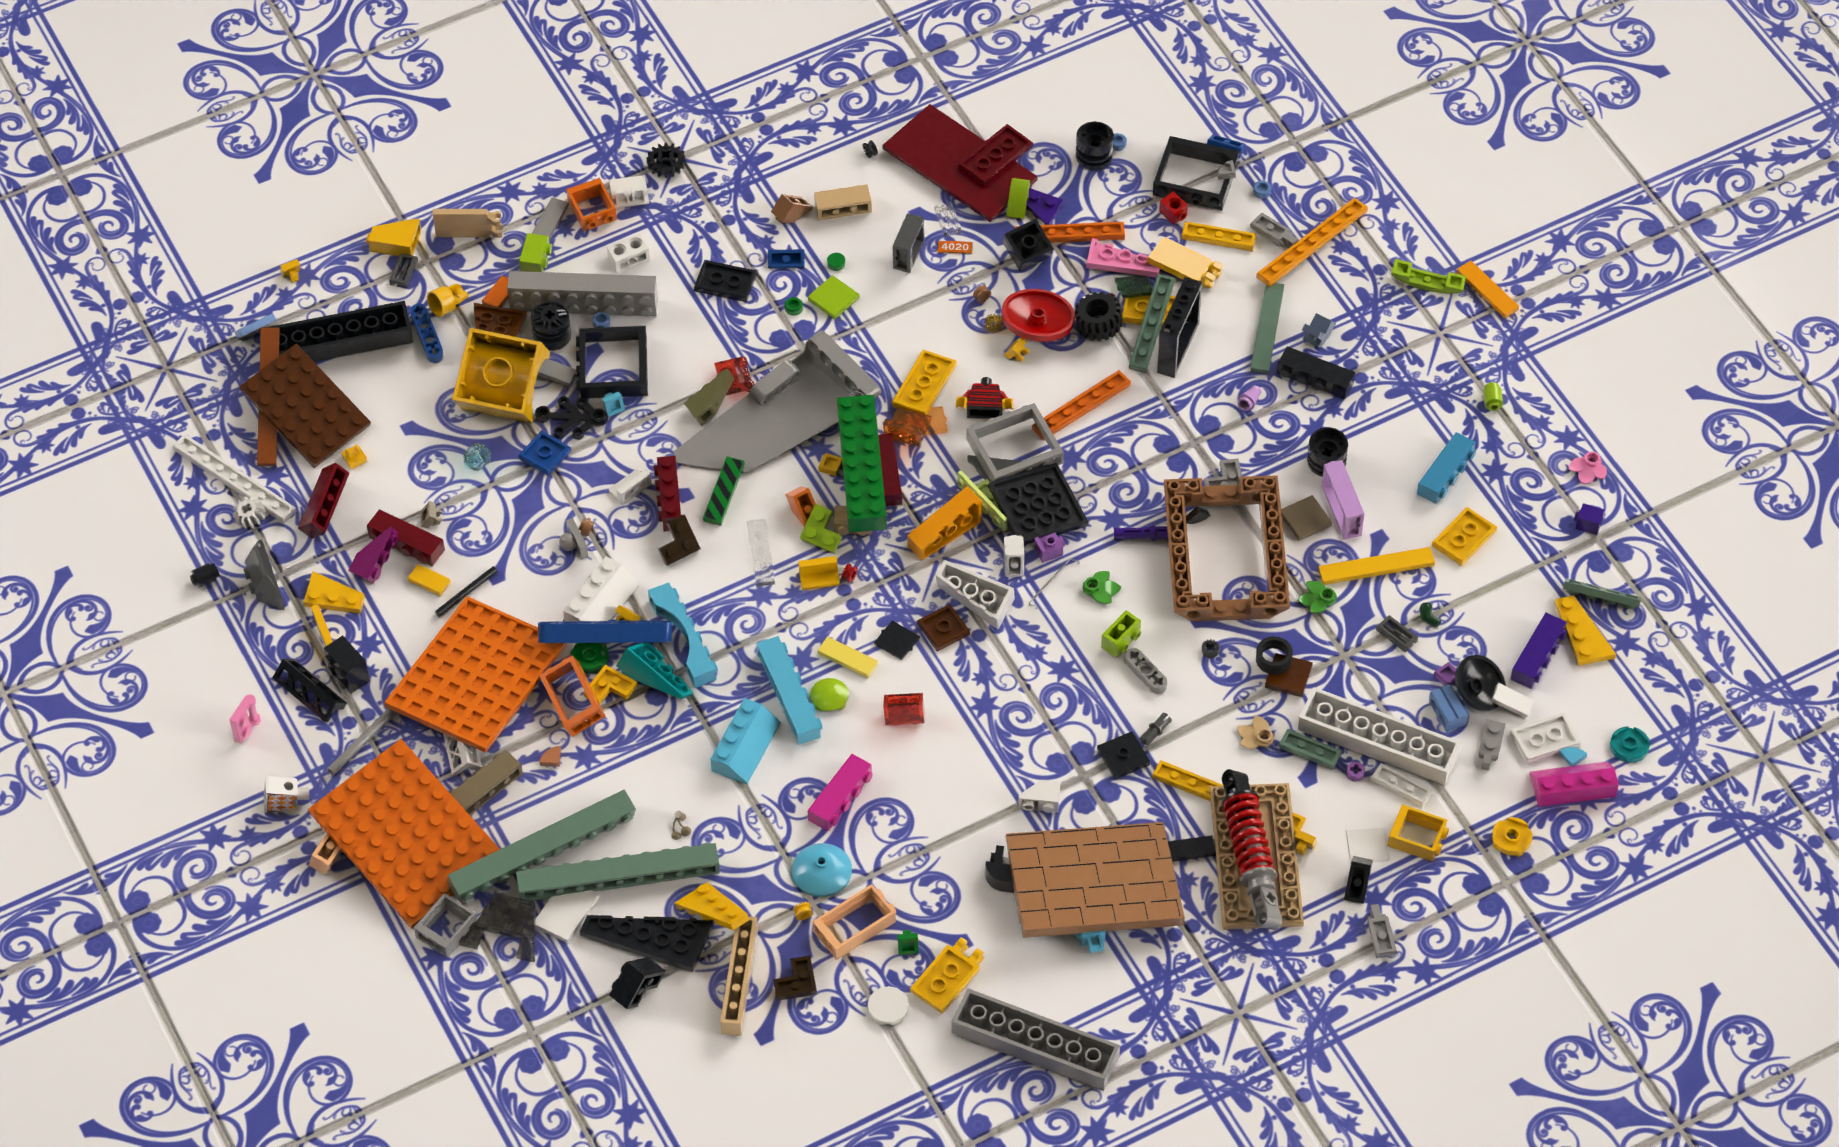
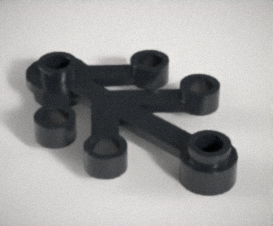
[535,396,608,440]

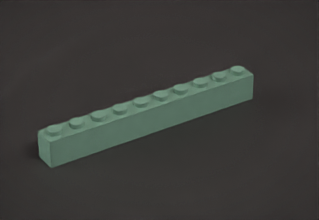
[447,789,636,901]
[516,843,720,902]

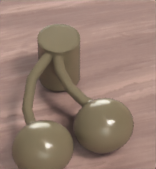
[671,810,691,840]

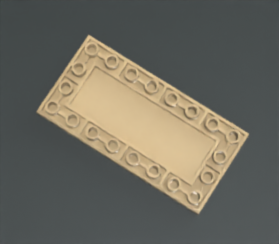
[1210,783,1304,930]

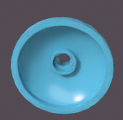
[792,843,852,897]

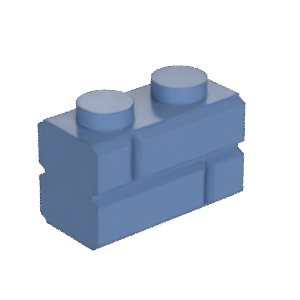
[1429,684,1470,732]

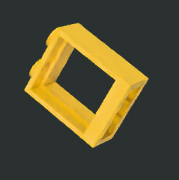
[1387,804,1449,862]

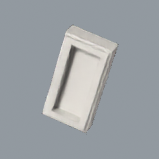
[1491,683,1533,718]

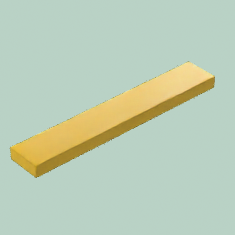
[1318,547,1435,585]

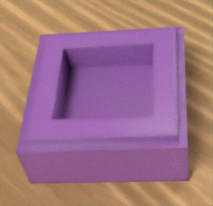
[1434,662,1456,686]

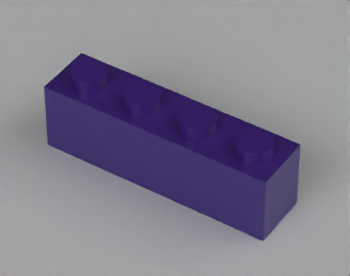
[1510,612,1568,689]

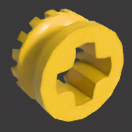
[793,902,813,920]

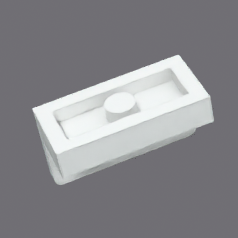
[609,469,652,505]

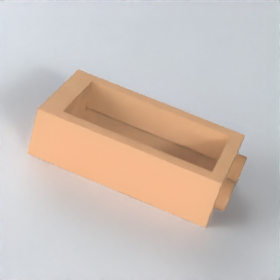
[813,884,896,960]

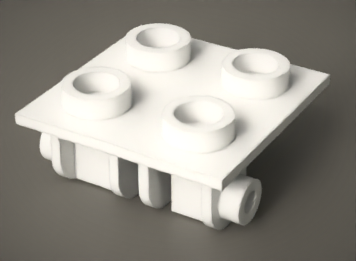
[609,175,649,208]

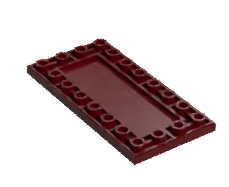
[882,104,1038,222]

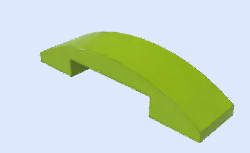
[1391,259,1466,293]

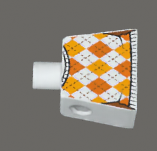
[264,776,309,813]

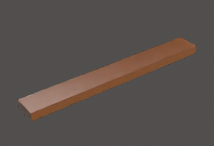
[257,328,280,466]

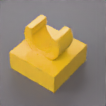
[280,259,300,282]
[1004,337,1030,362]
[341,444,367,469]
[616,605,641,621]
[1294,830,1317,855]

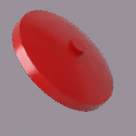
[1001,289,1075,342]

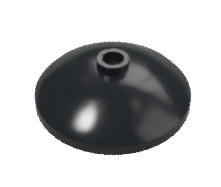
[1455,655,1506,711]

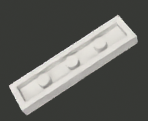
[443,734,482,776]

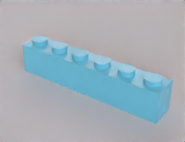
[757,636,823,745]

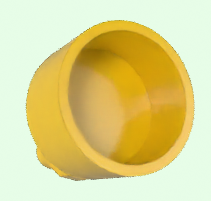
[427,284,469,317]

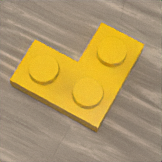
[583,665,638,704]

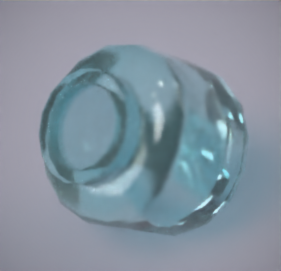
[463,443,491,471]

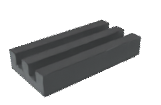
[389,253,418,288]
[1376,615,1419,652]

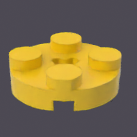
[1492,817,1533,857]

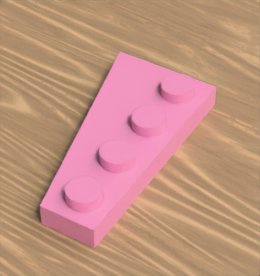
[1086,238,1160,278]

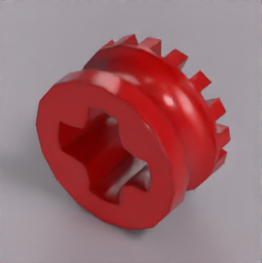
[841,563,858,583]

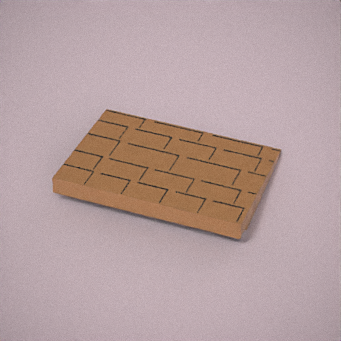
[1005,822,1185,938]

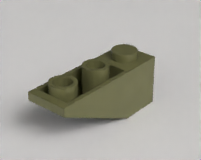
[684,368,734,426]

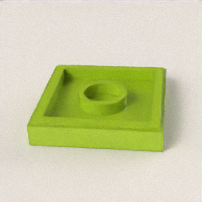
[808,275,860,320]

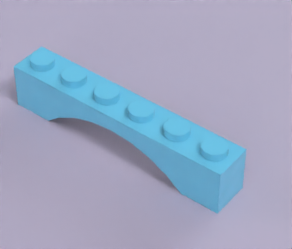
[648,582,718,688]

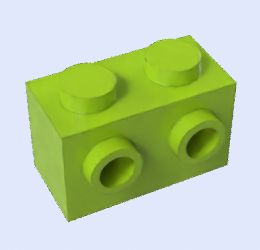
[519,233,552,272]
[1101,610,1141,658]

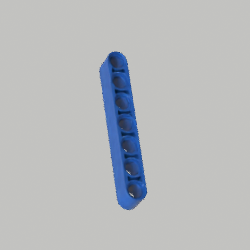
[538,621,672,643]

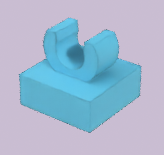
[602,392,625,417]

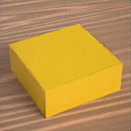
[818,453,842,476]

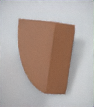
[540,746,561,767]

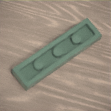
[1563,578,1642,609]

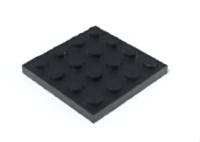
[988,462,1089,545]

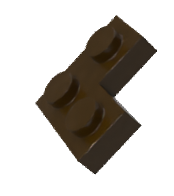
[658,514,701,566]
[773,955,817,1001]

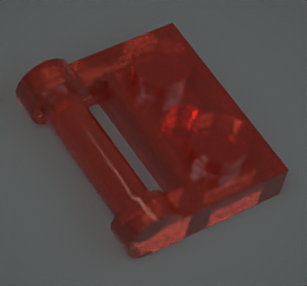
[714,357,755,395]

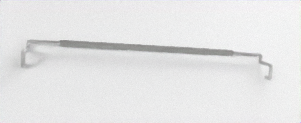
[1029,558,1080,609]

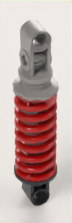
[1221,769,1282,930]

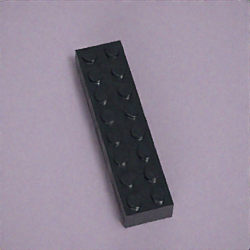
[259,301,413,362]

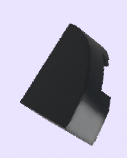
[1186,507,1211,524]

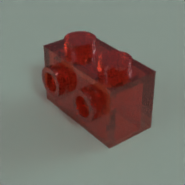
[883,693,925,726]

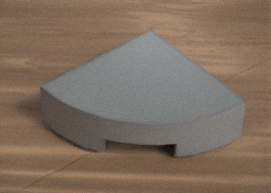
[1218,160,1236,180]

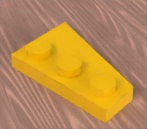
[304,571,365,614]

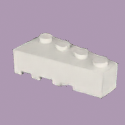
[936,560,1015,630]

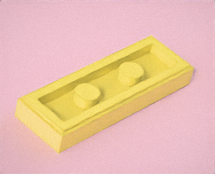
[818,636,878,678]

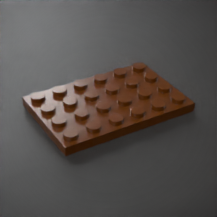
[239,343,371,468]

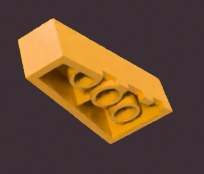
[907,486,982,561]

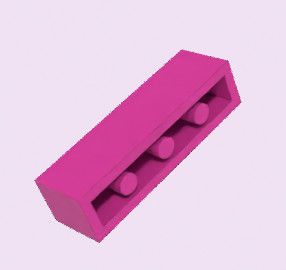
[808,754,873,831]

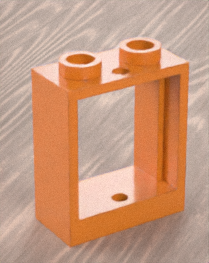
[566,178,617,231]

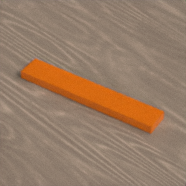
[1015,222,1125,243]
[1032,370,1131,441]

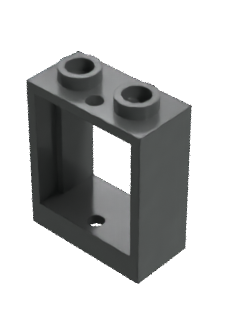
[893,213,925,273]

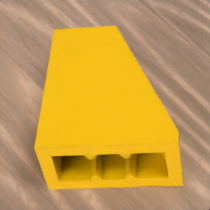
[366,219,422,256]

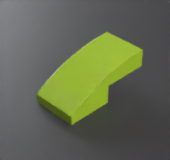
[1006,178,1030,219]

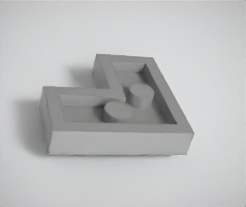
[1204,458,1242,486]

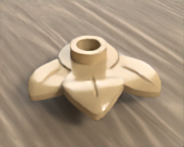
[1237,715,1274,749]

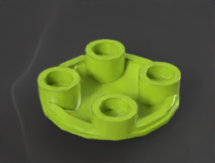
[810,678,849,711]

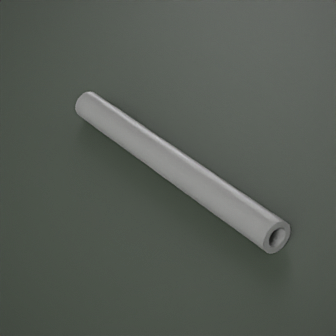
[327,709,397,776]

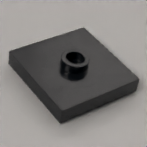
[1097,731,1150,779]

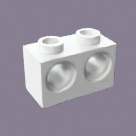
[607,234,650,273]

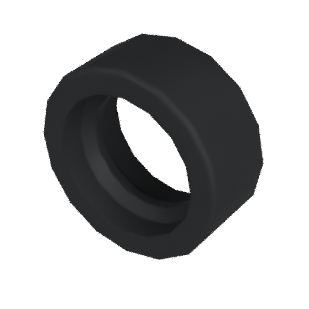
[1255,636,1293,675]

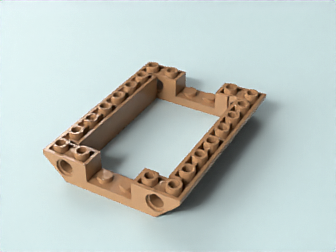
[1164,475,1290,622]

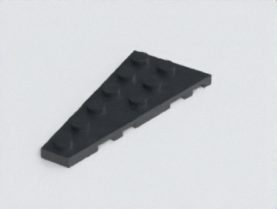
[580,915,715,972]

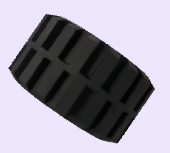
[1075,292,1123,341]

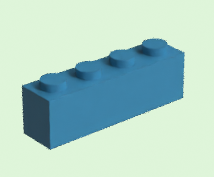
[1417,432,1476,504]

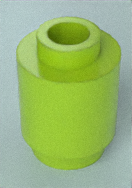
[1483,382,1503,411]

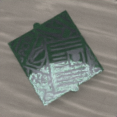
[1114,275,1153,298]

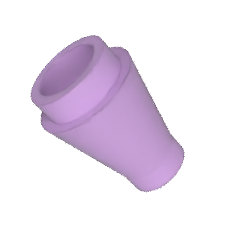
[1237,385,1261,411]

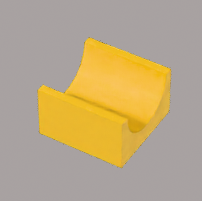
[452,328,550,424]

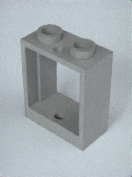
[414,893,478,958]

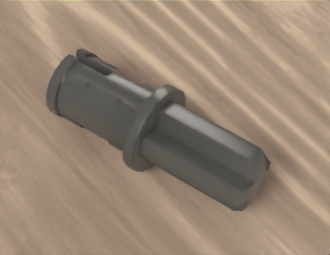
[1140,712,1172,745]

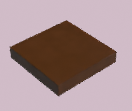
[917,604,970,652]
[1265,653,1313,697]

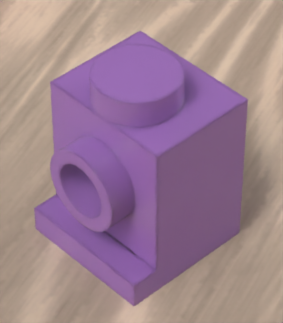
[1034,533,1065,563]

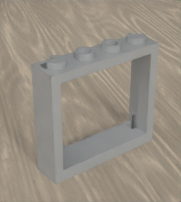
[966,403,1064,482]

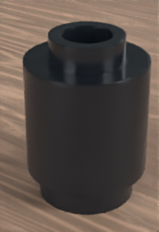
[190,563,220,588]

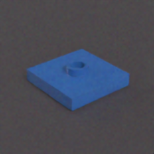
[518,430,571,476]

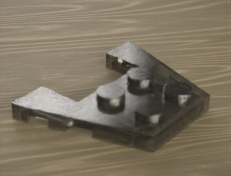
[459,893,535,962]

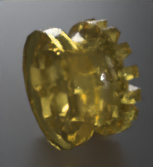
[985,314,1002,333]

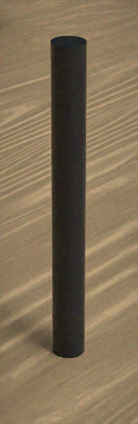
[435,566,498,617]

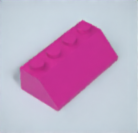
[1529,762,1619,807]

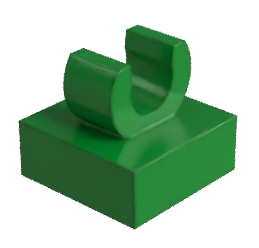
[897,930,919,955]

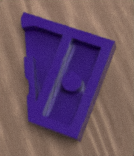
[1026,188,1063,225]

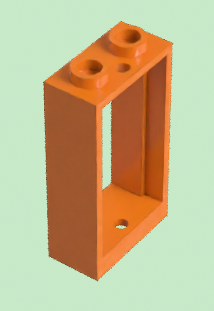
[539,655,606,736]

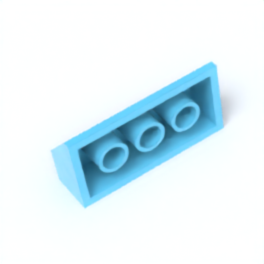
[710,698,781,785]

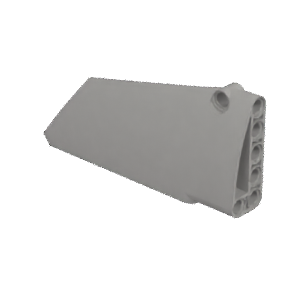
[674,330,882,473]

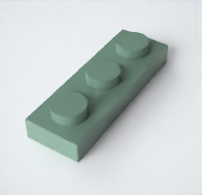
[1279,729,1342,770]

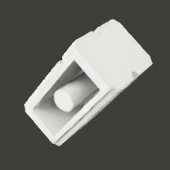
[1004,535,1024,577]

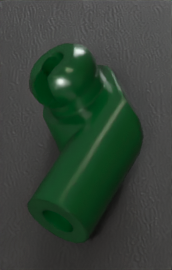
[1419,602,1441,628]

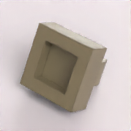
[421,501,442,528]

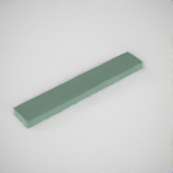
[1129,274,1175,373]
[1250,283,1284,374]

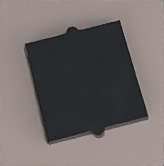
[874,620,920,660]

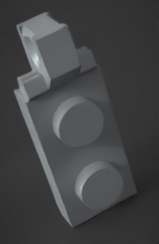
[1250,213,1298,248]
[1478,719,1506,770]
[1367,904,1397,958]

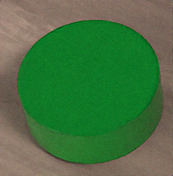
[827,252,845,271]
[785,297,803,316]

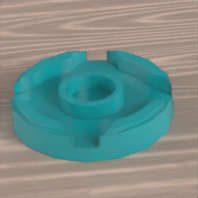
[1610,726,1650,763]

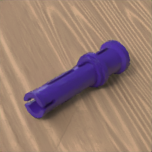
[1114,524,1168,542]

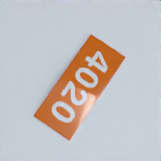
[938,241,973,253]

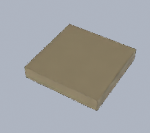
[1281,495,1332,541]

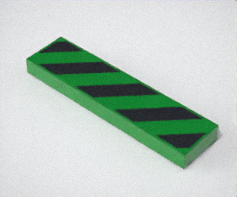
[703,456,745,525]

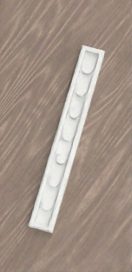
[172,434,297,524]

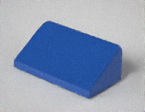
[1207,134,1246,160]
[768,249,805,268]

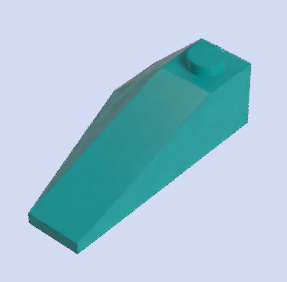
[616,642,693,699]

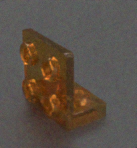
[883,408,932,447]

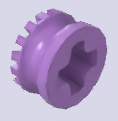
[1346,762,1365,782]

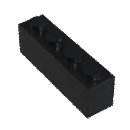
[1277,346,1355,399]

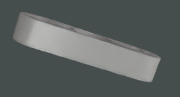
[1125,648,1167,694]

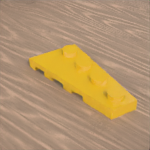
[1555,595,1616,666]
[675,882,750,930]

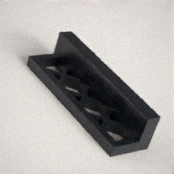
[272,659,347,722]

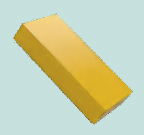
[408,564,451,597]

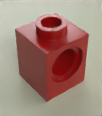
[1159,191,1188,225]

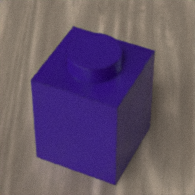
[1574,503,1605,535]

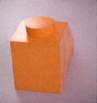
[785,486,816,527]

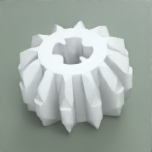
[232,496,266,529]

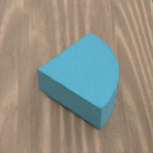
[1559,747,1587,766]

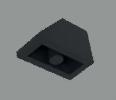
[1344,856,1373,904]

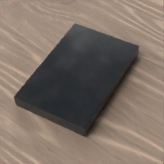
[694,260,757,302]

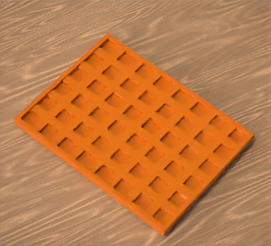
[384,596,567,753]
[308,739,500,928]

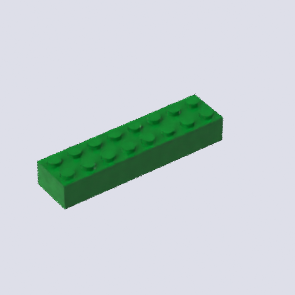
[837,395,887,532]

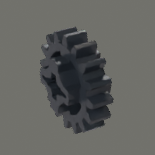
[646,143,686,178]

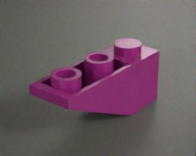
[348,527,399,584]

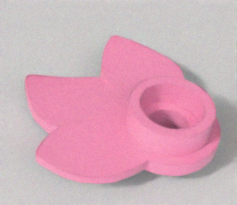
[1569,452,1607,484]

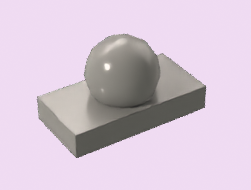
[559,518,588,559]

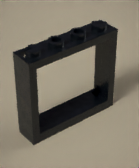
[1153,136,1239,211]
[1157,277,1202,378]
[576,326,648,399]

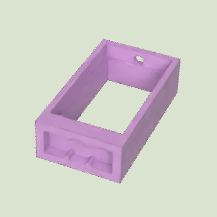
[1322,460,1365,540]

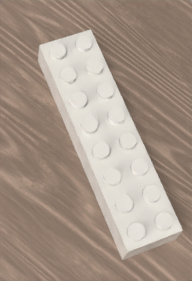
[1298,687,1461,785]

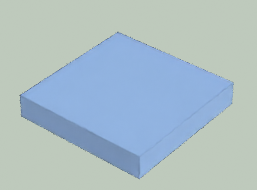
[234,314,277,338]

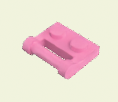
[229,694,261,743]

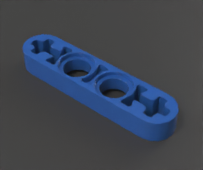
[410,303,444,363]

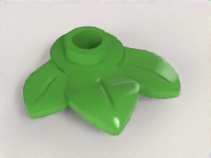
[1082,571,1121,604]
[1298,581,1337,613]

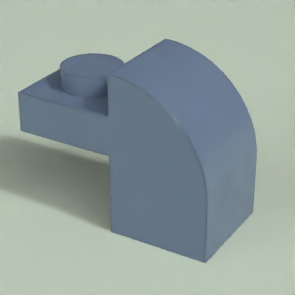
[1302,313,1336,347]

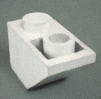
[1018,780,1061,813]

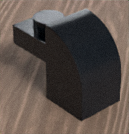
[985,845,1014,893]

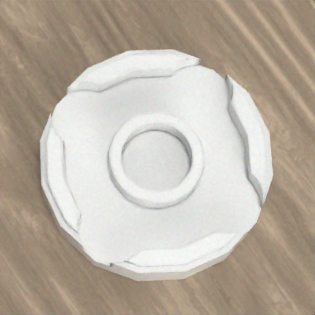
[868,986,909,1025]

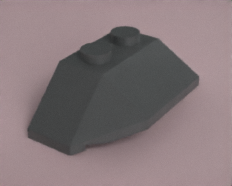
[243,539,285,610]

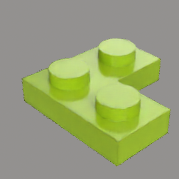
[799,504,842,554]

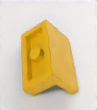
[798,556,840,590]

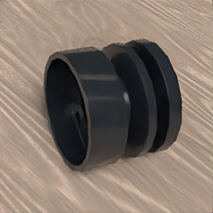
[1075,121,1114,170]
[530,301,571,351]
[1307,427,1348,477]

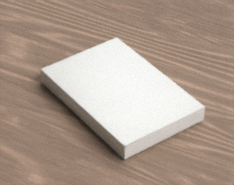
[1510,712,1581,765]
[533,890,599,943]

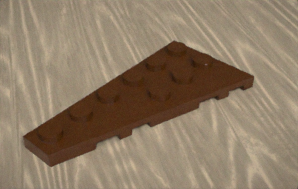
[474,303,527,337]

